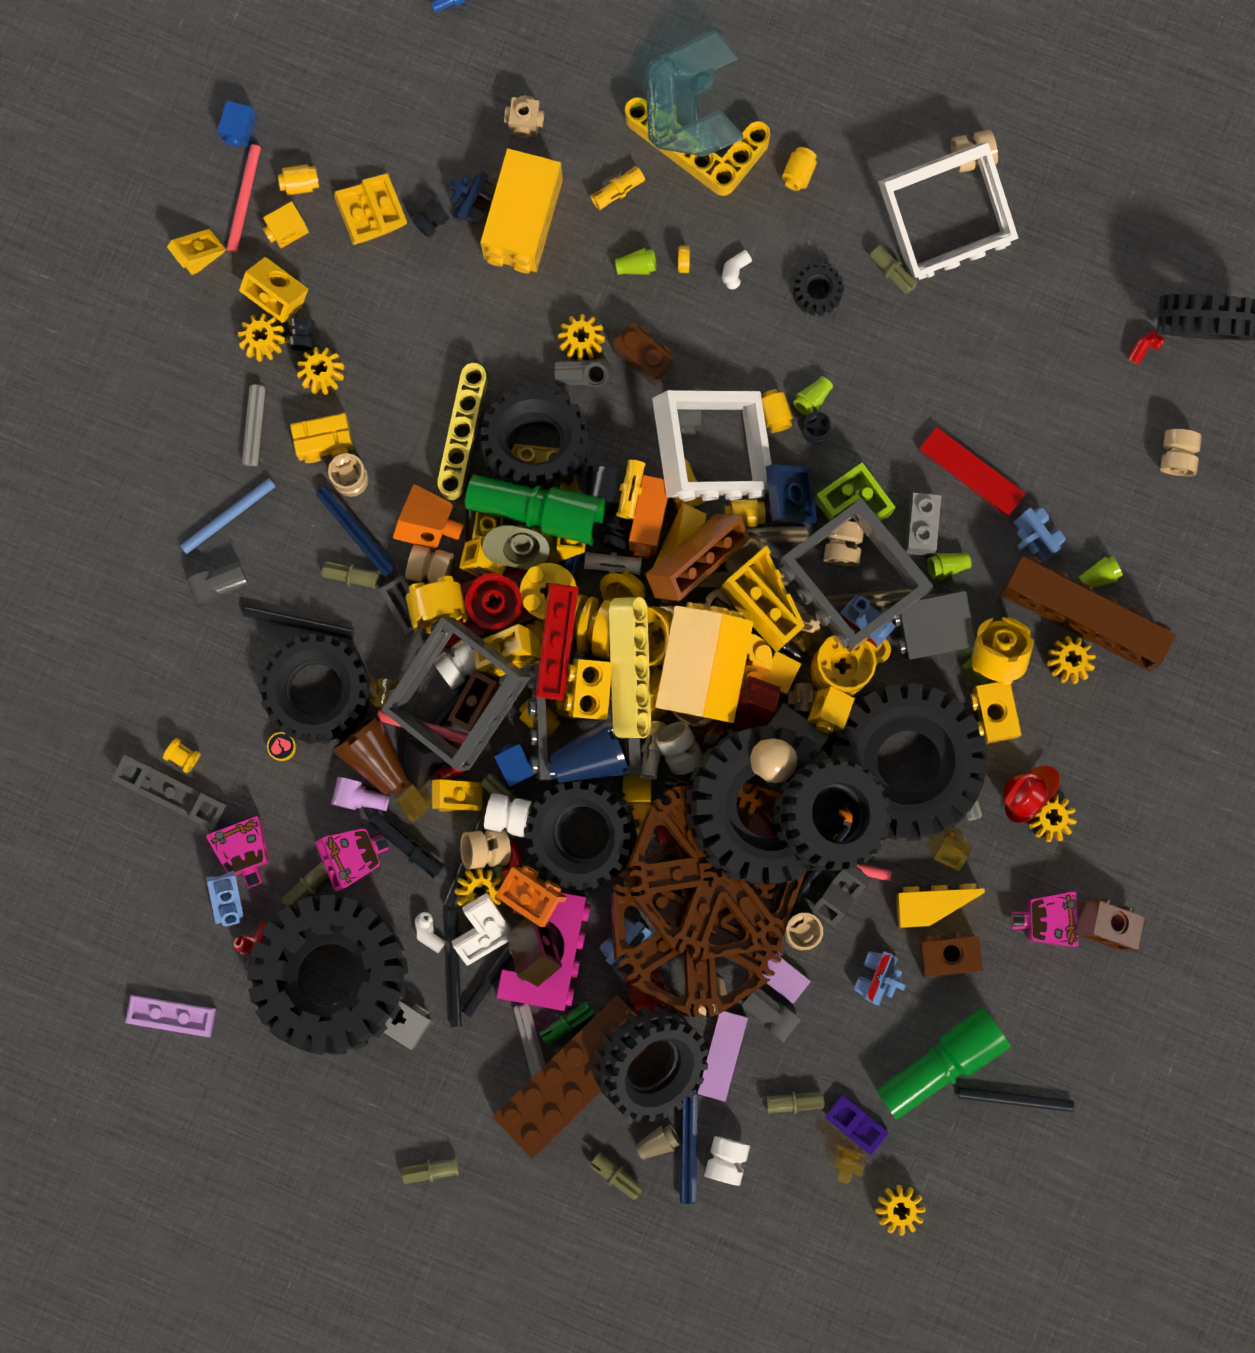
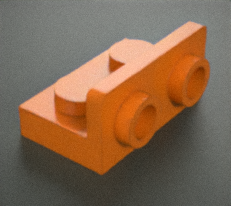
[495,865,567,927]

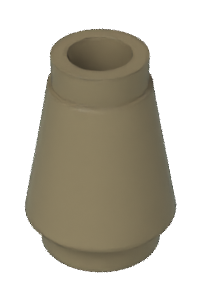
[635,1124,680,1160]

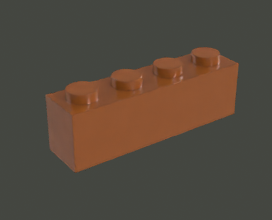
[646,513,750,601]

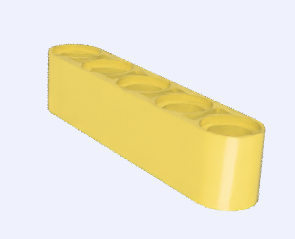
[438,363,487,500]
[609,597,651,738]

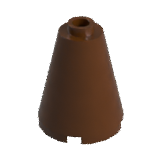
[332,715,407,796]

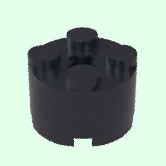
[584,466,643,512]

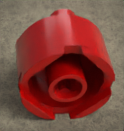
[465,573,524,634]

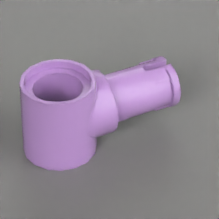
[331,777,390,811]

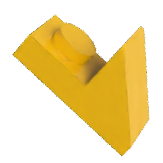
[167,229,226,275]
[623,774,651,831]
[432,780,482,811]

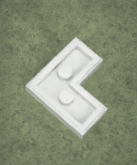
[451,893,512,966]

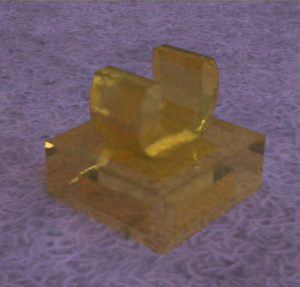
[790,628,824,656]
[369,678,399,708]
[396,785,432,823]
[934,832,972,871]
[834,1145,866,1184]

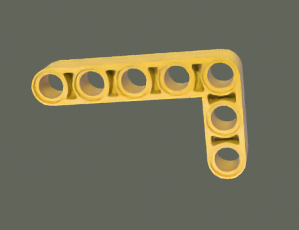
[625,97,770,196]

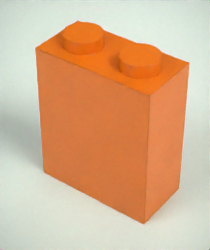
[629,475,669,559]

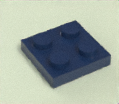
[766,464,817,525]

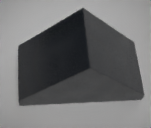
[402,738,458,790]

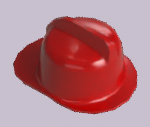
[1002,765,1061,824]

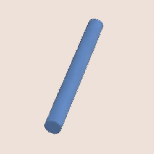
[180,478,276,554]

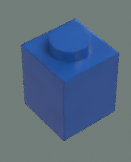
[217,100,257,148]
[494,743,535,789]

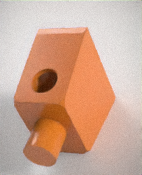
[393,484,464,548]

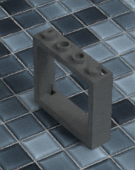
[779,498,933,653]
[382,617,531,771]
[527,661,641,780]

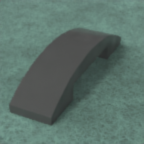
[111,754,227,831]

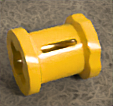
[163,738,201,774]

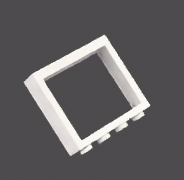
[878,142,1018,280]
[652,390,772,501]

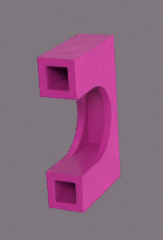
[497,893,591,1011]

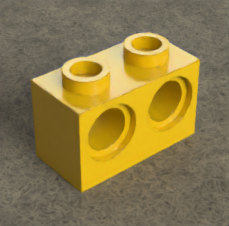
[473,624,540,678]
[564,659,612,720]

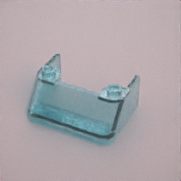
[646,29,743,156]

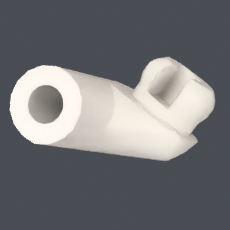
[722,250,752,289]
[414,912,446,953]

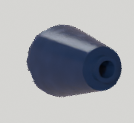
[546,718,629,783]

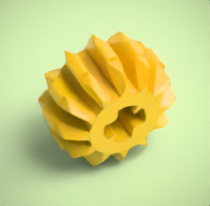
[238,314,286,362]
[558,314,605,360]
[297,347,344,395]
[1047,636,1096,684]
[1028,794,1077,842]
[454,868,501,906]
[875,1185,925,1236]

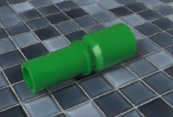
[465,474,605,545]
[875,1007,1011,1120]

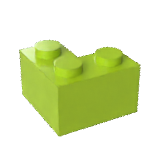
[815,462,896,521]

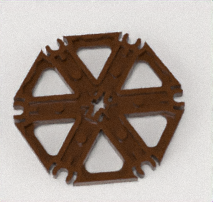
[627,784,804,960]
[611,837,783,1017]

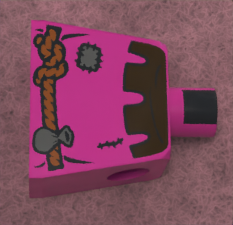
[206,816,270,888]
[315,828,388,892]
[1011,892,1078,947]

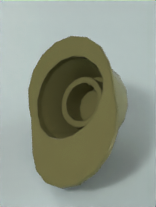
[482,524,550,570]

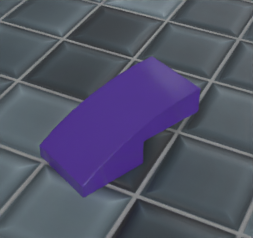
[825,1095,890,1156]

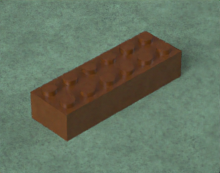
[999,556,1176,672]
[492,995,651,1159]

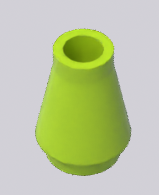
[615,247,657,275]
[793,376,833,417]
[927,552,971,580]
[1078,556,1123,588]

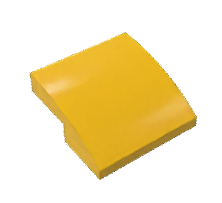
[334,173,407,245]

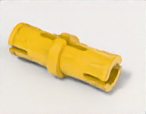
[590,166,645,211]
[616,459,646,519]

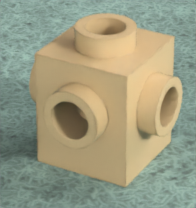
[504,95,545,138]

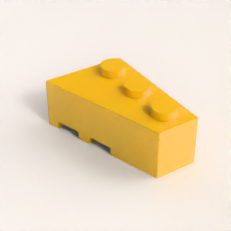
[719,545,805,652]

